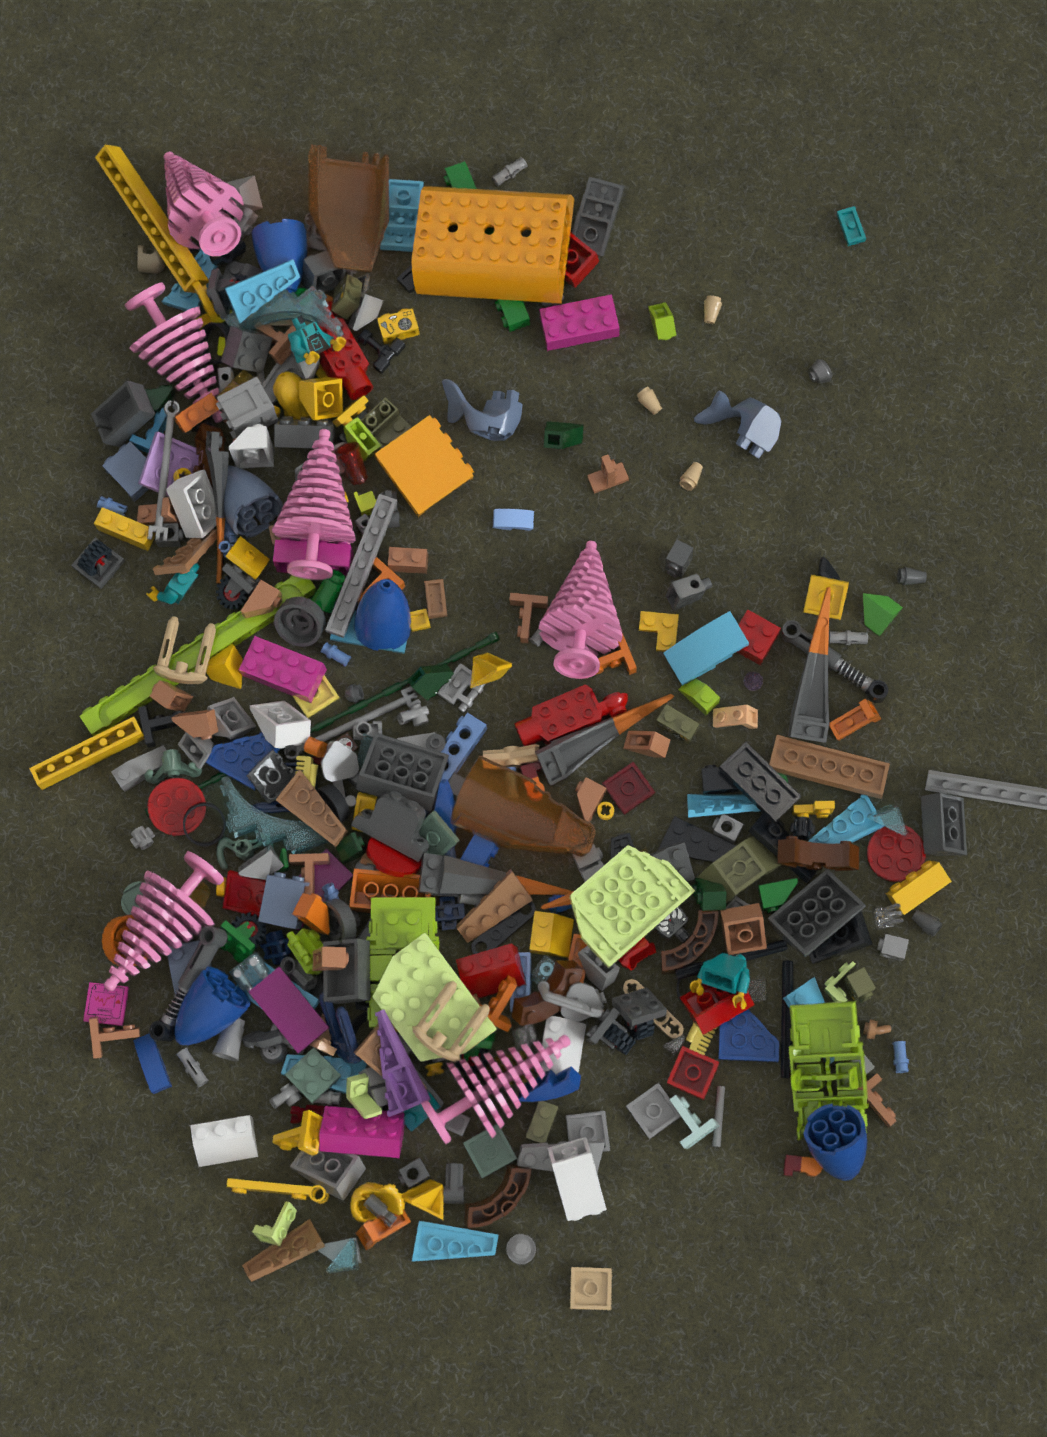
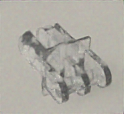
[871,903,904,931]

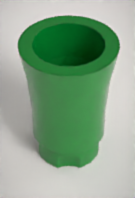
[310,569,346,613]

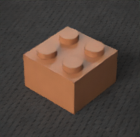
[720,903,767,955]

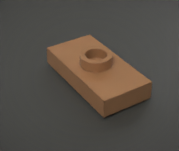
[424,579,448,619]

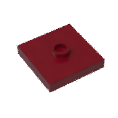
[602,762,656,815]

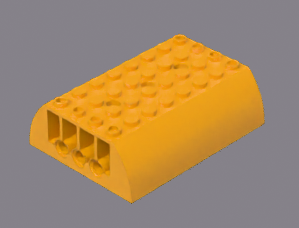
[411,186,574,304]

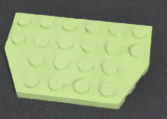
[569,845,695,968]
[373,933,497,1062]

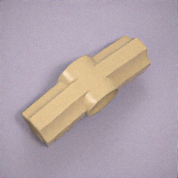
[483,744,540,768]

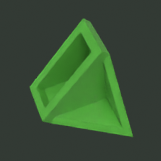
[863,593,903,636]

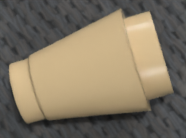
[704,296,722,324]
[636,387,662,415]
[680,462,703,491]

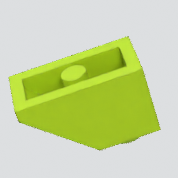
[648,302,676,340]
[343,417,381,464]
[678,678,720,716]

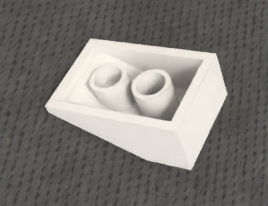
[250,700,311,748]

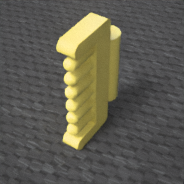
[295,756,318,788]
[686,1022,717,1055]

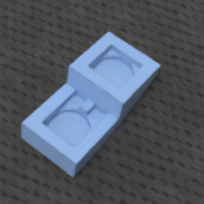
[493,509,534,530]

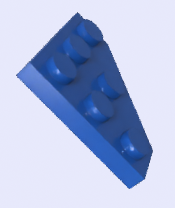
[205,732,280,791]
[719,1009,779,1062]

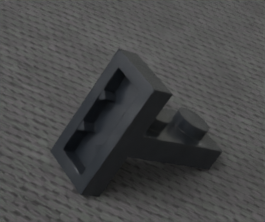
[138,706,186,748]

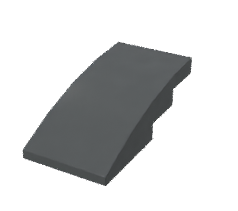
[572,177,625,257]

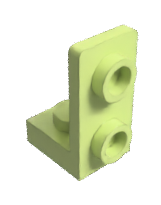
[824,961,855,1002]
[346,1073,382,1119]
[252,1201,297,1246]

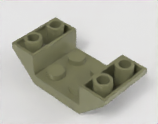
[361,397,412,449]
[696,836,781,905]

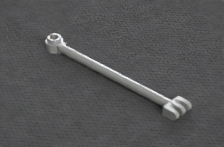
[147,401,179,541]
[284,686,421,761]

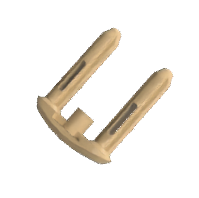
[153,616,216,684]
[412,981,490,1062]

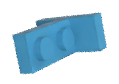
[129,408,169,453]

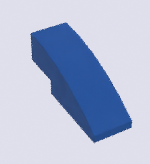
[434,779,457,835]
[133,1034,172,1094]
[518,1066,581,1102]

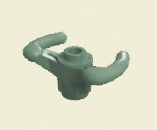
[144,749,202,784]
[216,835,274,870]

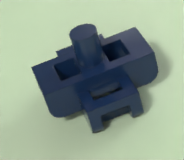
[435,896,465,931]
[260,930,292,965]

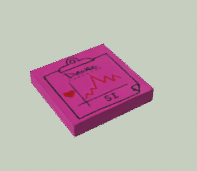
[83,982,129,1026]

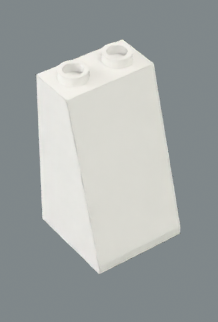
[547,1137,606,1221]

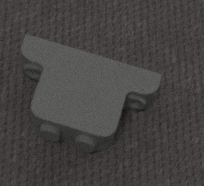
[351,791,429,862]

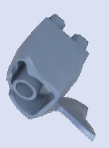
[442,379,523,441]
[694,390,781,458]

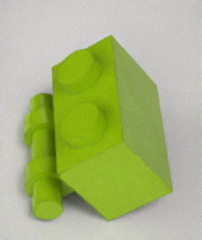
[286,928,323,975]

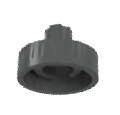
[274,597,326,647]
[317,898,360,943]

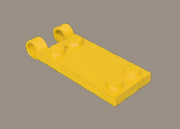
[227,1178,329,1204]

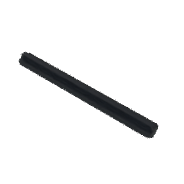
[675,940,788,979]
[781,960,793,1079]

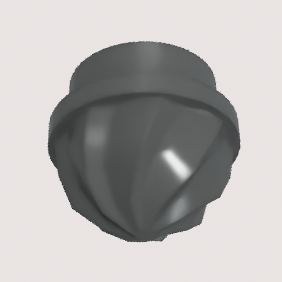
[345,684,364,703]

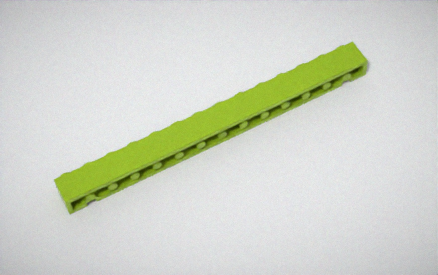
[80,575,317,736]

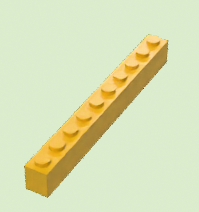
[95,145,209,293]

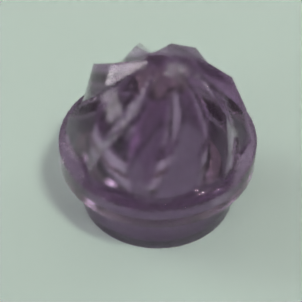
[744,672,763,691]

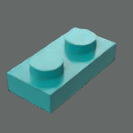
[837,206,866,246]
[404,1091,441,1132]

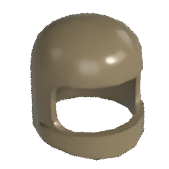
[137,245,166,274]

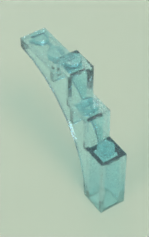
[224,285,344,337]
[219,776,329,854]

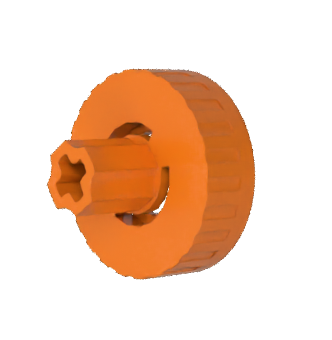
[102,915,153,966]

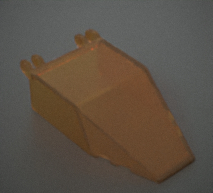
[308,145,389,272]

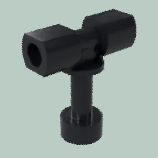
[358,329,406,374]

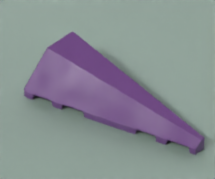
[375,1010,430,1117]

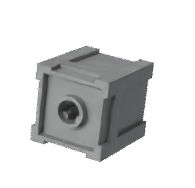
[216,377,278,439]

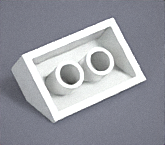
[229,424,274,468]
[166,470,216,538]
[537,1016,586,1076]
[190,1115,258,1167]

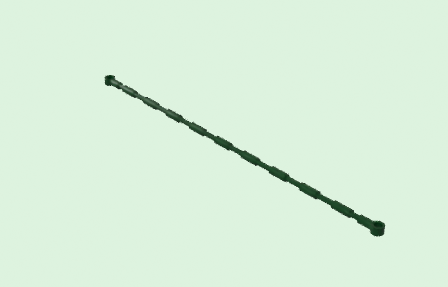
[145,632,500,817]

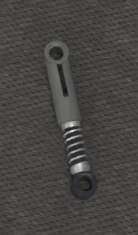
[781,620,888,703]
[149,926,227,1042]

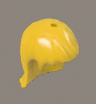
[273,371,310,420]
[350,1182,405,1222]

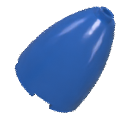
[252,219,307,298]
[354,579,411,651]
[175,967,250,1045]
[804,1104,867,1181]

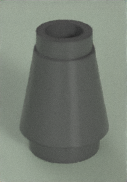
[897,567,927,586]
[912,910,942,936]

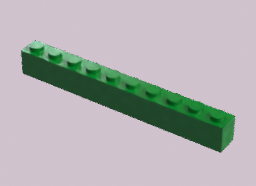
[443,161,530,332]

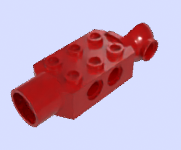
[313,298,373,400]
[514,684,628,746]

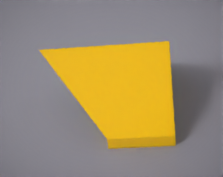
[202,643,243,689]
[470,653,512,688]
[402,1179,443,1220]

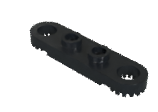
[471,901,536,954]

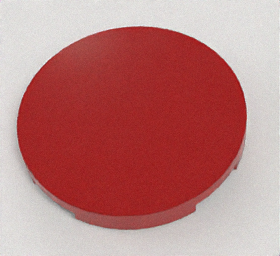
[148,777,206,836]
[867,824,926,882]
[366,837,422,877]

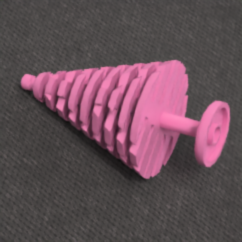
[164,152,244,256]
[125,282,223,423]
[272,429,356,580]
[538,541,623,679]
[104,851,224,991]
[421,1035,571,1144]

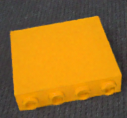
[374,415,474,517]

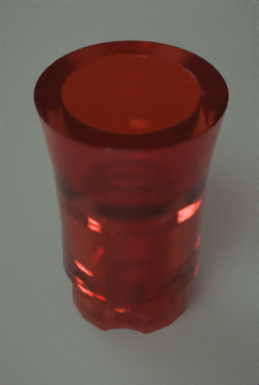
[334,442,368,485]

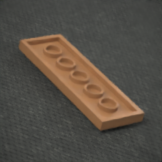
[769,735,890,799]

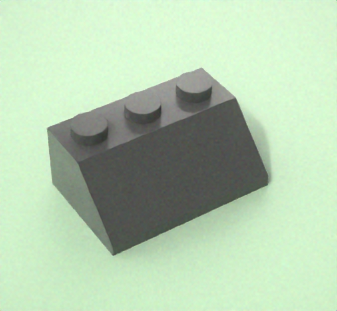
[921,793,967,856]

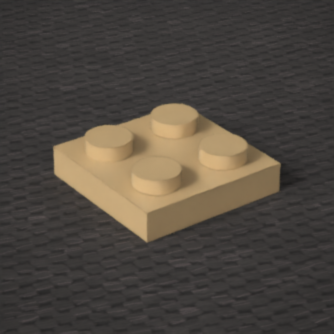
[570,1267,612,1310]

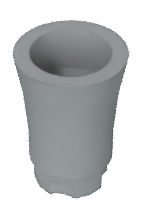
[212,1018,245,1061]

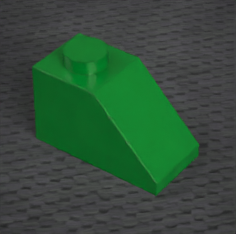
[758,878,798,913]

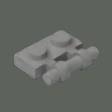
[438,663,485,713]

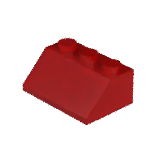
[456,943,526,999]
[680,984,754,1035]

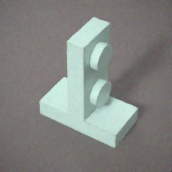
[669,1095,720,1149]

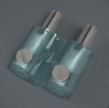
[229,952,271,1000]

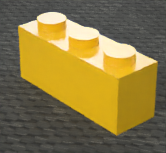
[94,507,155,551]
[886,860,951,915]

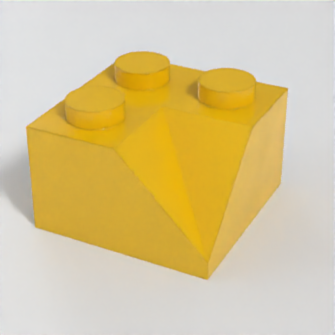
[299,377,343,420]

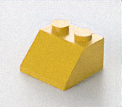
[530,911,574,958]

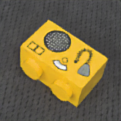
[377,308,420,345]

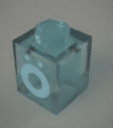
[531,955,555,985]

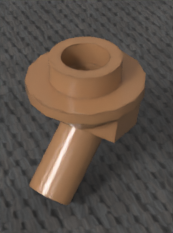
[863,1019,891,1039]

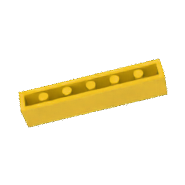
[29,717,144,790]

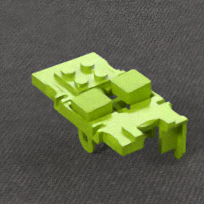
[365,897,439,1028]
[789,1001,869,1140]

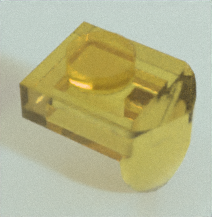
[189,882,210,909]

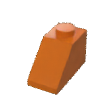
[292,893,330,935]

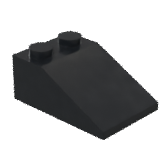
[809,911,873,964]

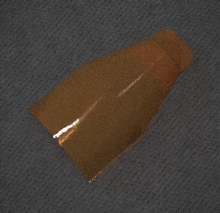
[451,755,596,857]

